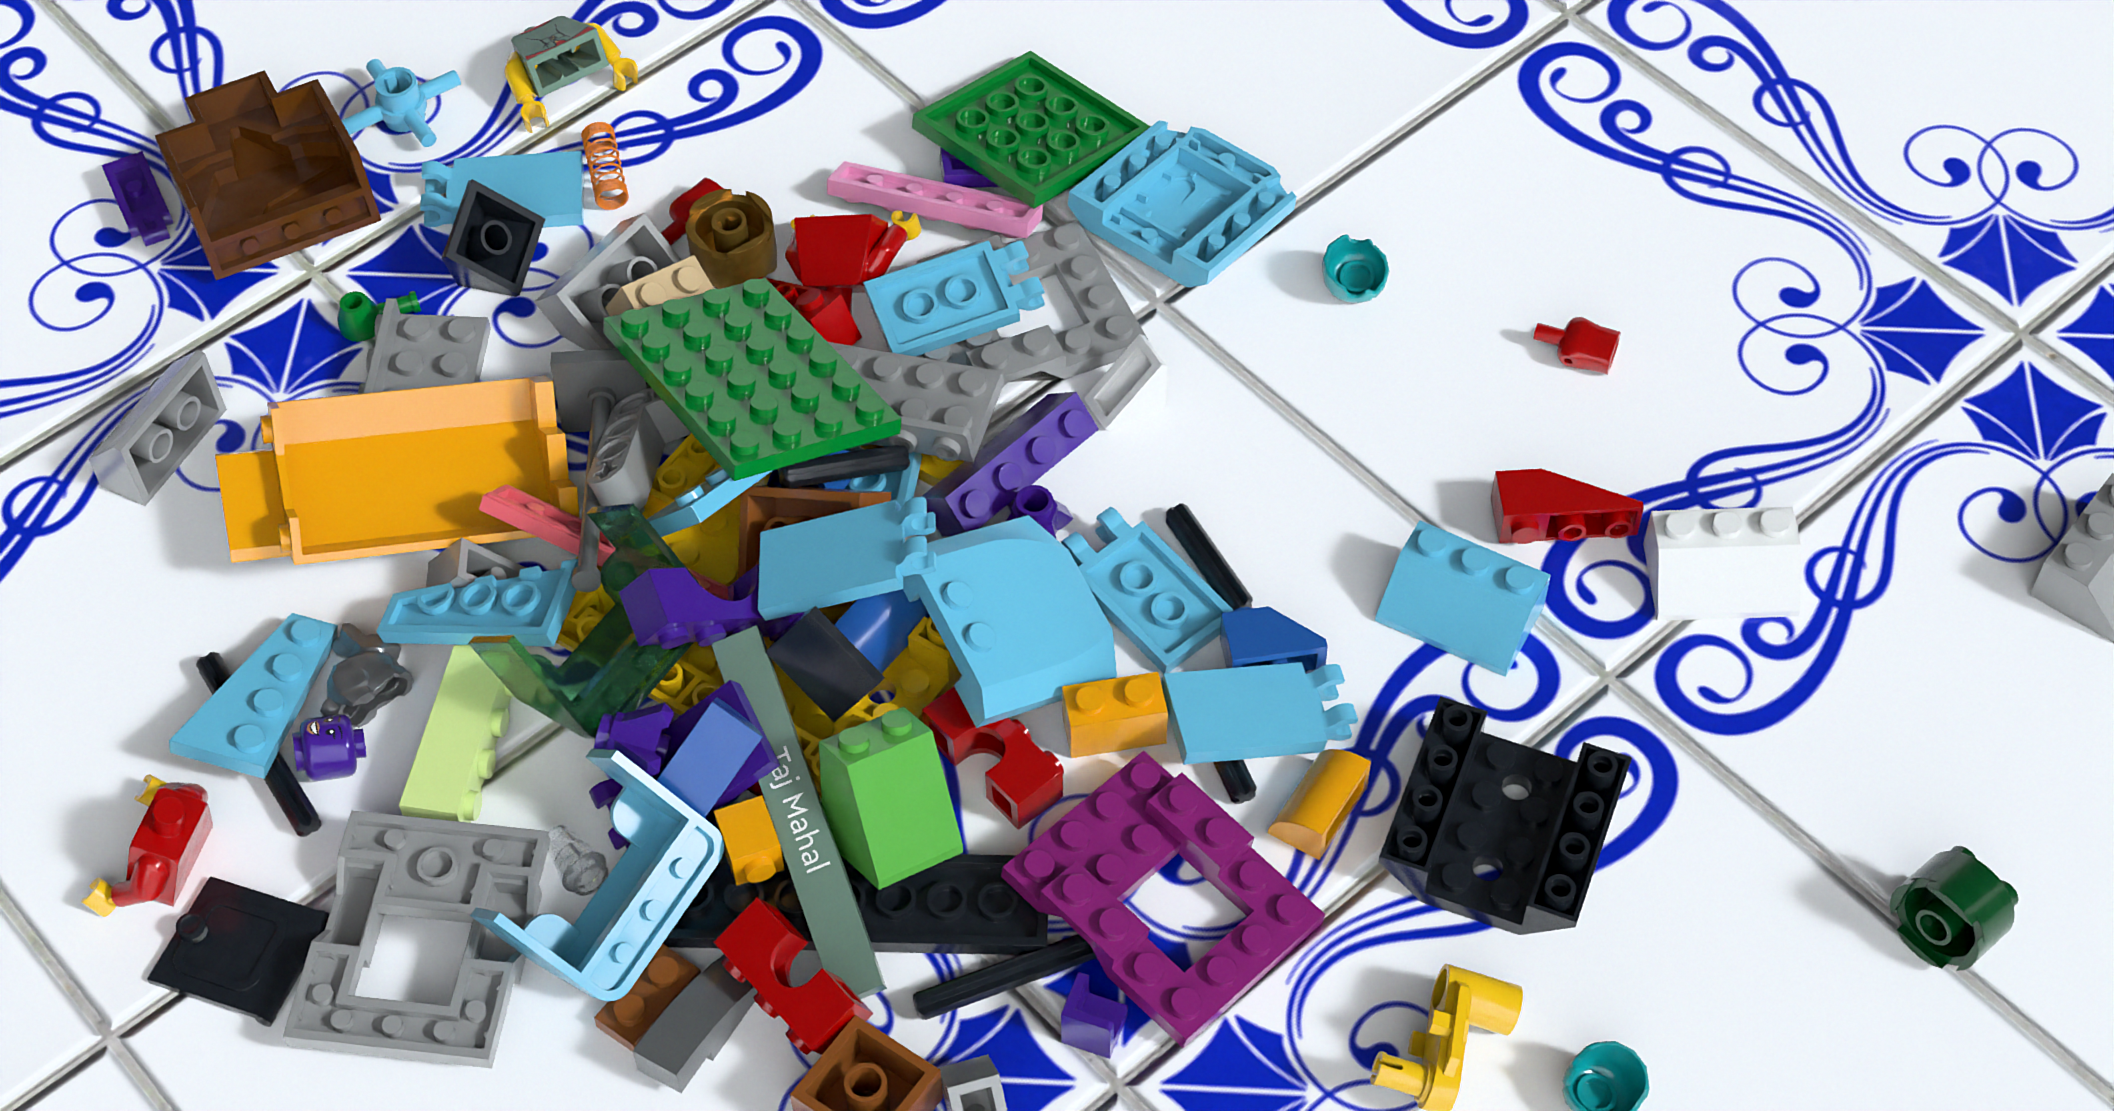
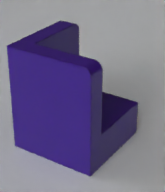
[1061,972,1128,1059]

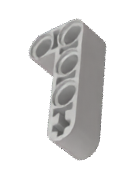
[587,387,691,522]

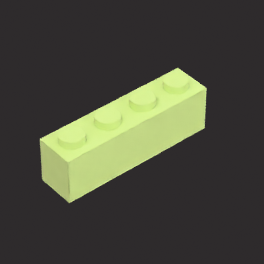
[399,645,523,823]

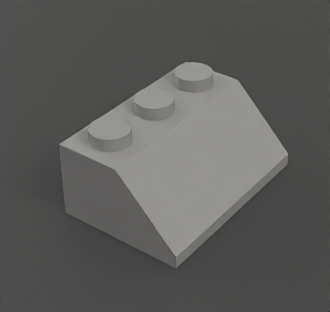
[534,213,682,350]
[88,350,227,506]
[2030,472,2114,643]

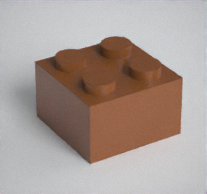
[790,1015,943,1111]

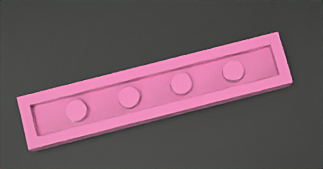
[827,161,1043,239]

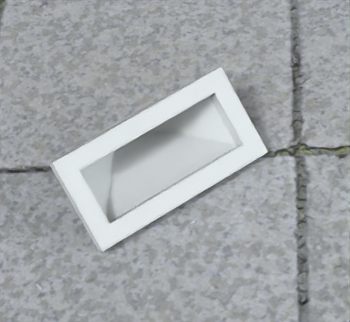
[1084,334,1168,431]

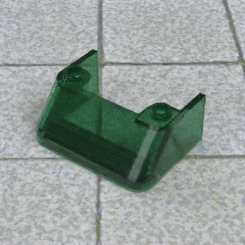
[468,503,703,739]

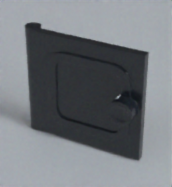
[147,876,330,1027]

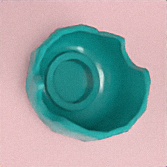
[1322,234,1390,303]
[1562,1041,1650,1111]

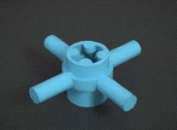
[341,59,461,147]

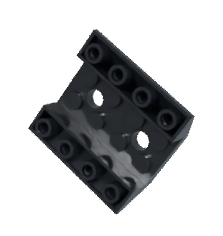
[1378,696,1632,935]

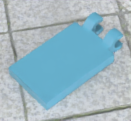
[420,151,584,228]
[863,240,1045,357]
[758,497,936,621]
[1061,506,1233,674]
[1161,662,1358,765]

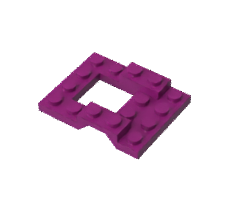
[1001,750,1325,1049]

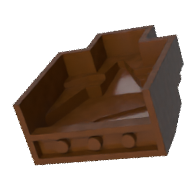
[154,70,382,281]

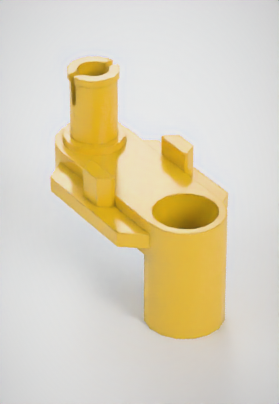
[1370,963,1523,1111]

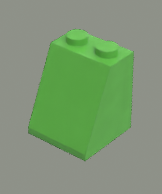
[819,707,963,890]

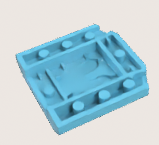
[1068,120,1297,288]
[903,515,1117,728]

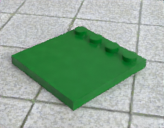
[912,50,1151,209]

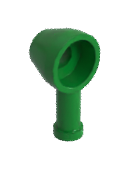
[337,290,421,342]

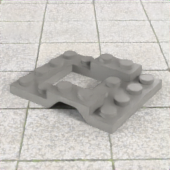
[916,221,1148,387]
[283,810,550,1069]

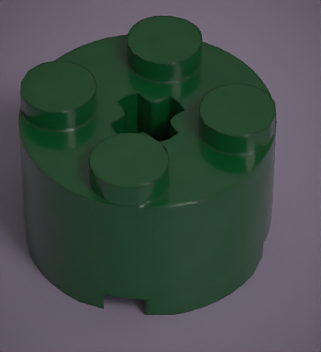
[1889,846,2019,971]

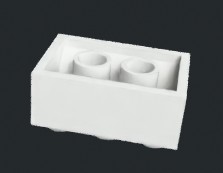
[1643,506,1801,621]

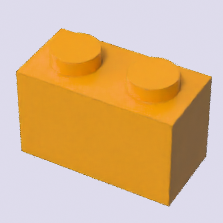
[1062,672,1168,758]

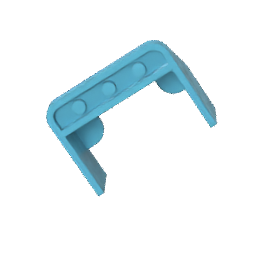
[470,749,724,1001]

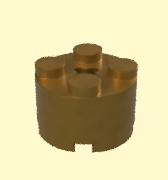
[685,189,777,289]

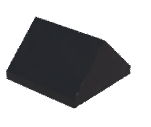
[441,179,545,297]
[765,606,885,722]

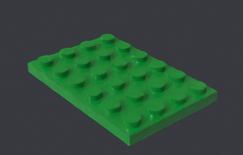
[603,278,902,481]

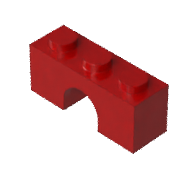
[922,686,1064,830]
[714,897,874,1055]

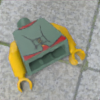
[504,16,638,133]

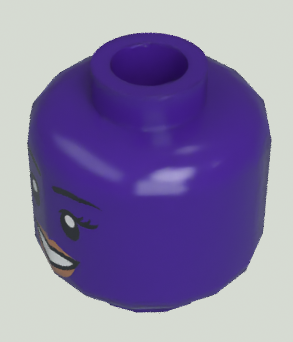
[292,714,367,782]

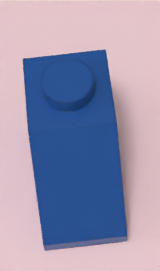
[1220,606,1328,674]

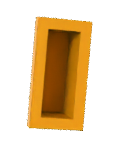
[1267,749,1371,860]

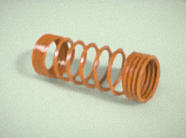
[581,122,629,210]

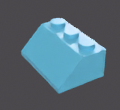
[1375,520,1551,677]

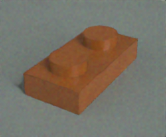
[594,943,701,1051]

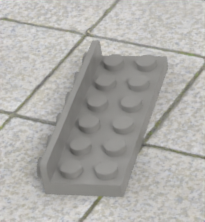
[358,298,491,394]
[828,342,1005,462]

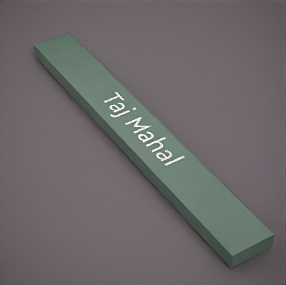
[711,625,887,999]

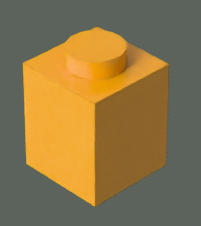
[714,795,785,886]

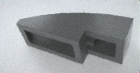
[632,954,758,1094]

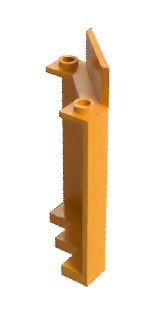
[215,375,580,565]

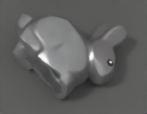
[320,623,413,728]

